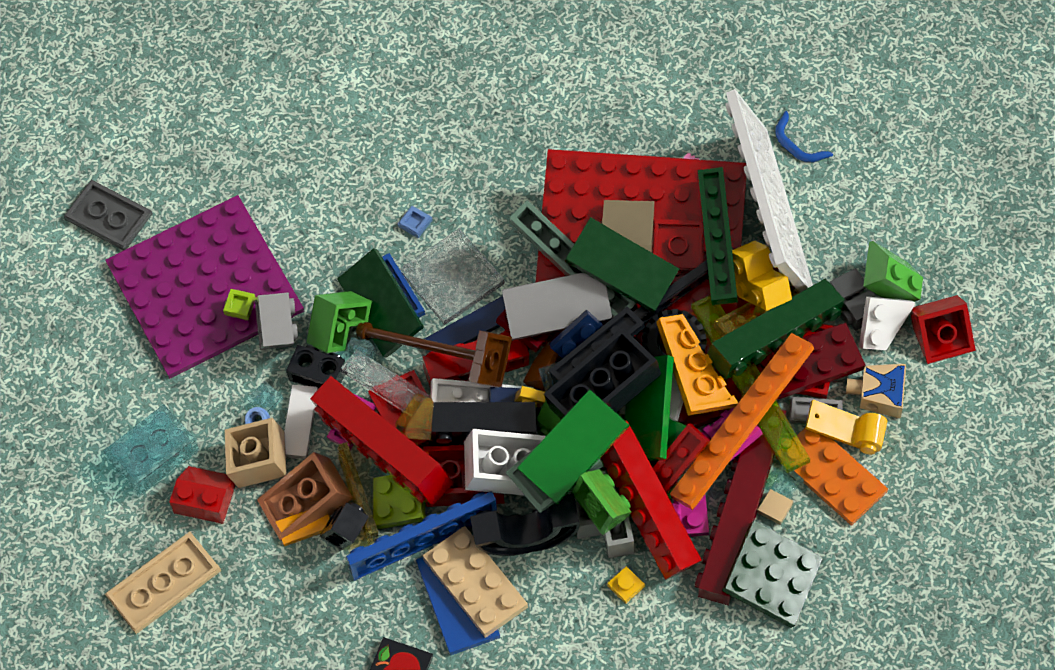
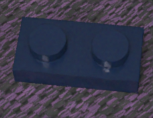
[549,310,603,359]

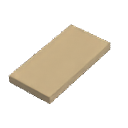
[105,531,221,634]

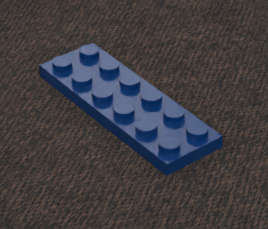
[346,491,497,581]

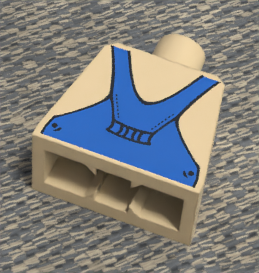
[846,364,906,418]

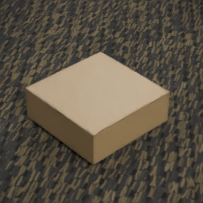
[757,489,793,525]

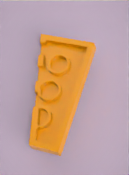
[656,314,738,416]

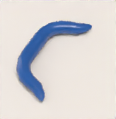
[775,111,833,162]

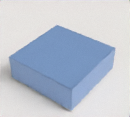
[398,206,432,238]

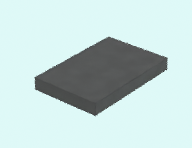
[64,179,153,251]

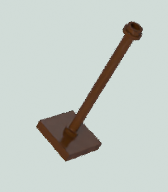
[356,322,512,387]

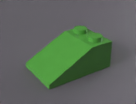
[571,469,631,535]

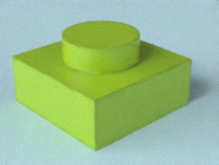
[223,289,256,320]

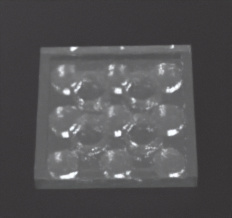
[400,228,505,325]

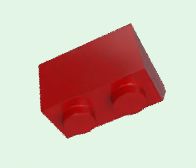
[910,295,976,364]
[169,466,236,524]

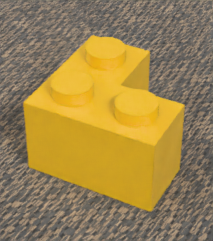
[732,240,792,311]

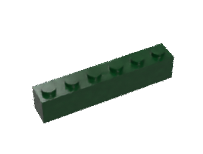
[707,278,845,380]

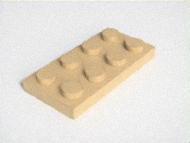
[422,526,528,638]

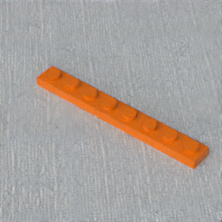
[670,333,814,510]

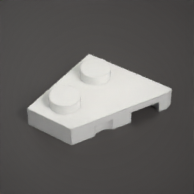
[859,297,915,350]

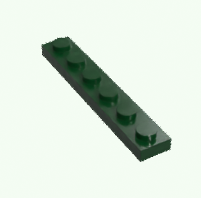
[698,167,738,305]

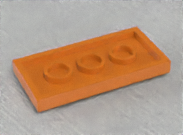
[776,428,888,526]

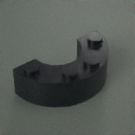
[470,493,580,556]

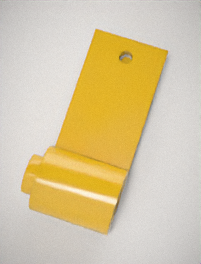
[805,400,888,455]

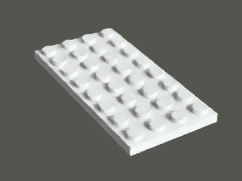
[725,89,813,294]

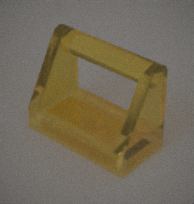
[395,393,433,440]

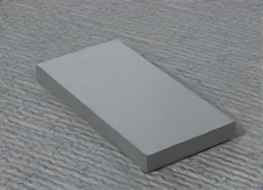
[502,273,613,341]

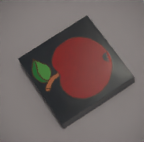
[370,637,433,670]

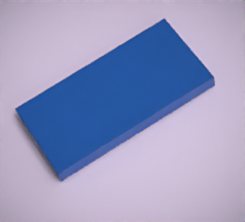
[416,557,501,656]

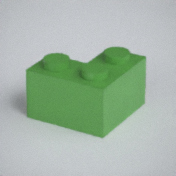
[306,291,372,353]

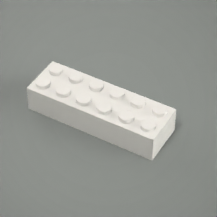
[464,429,620,500]

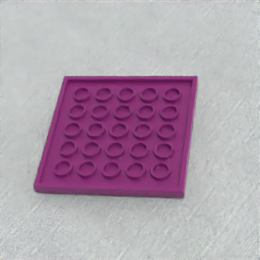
[105,195,305,379]

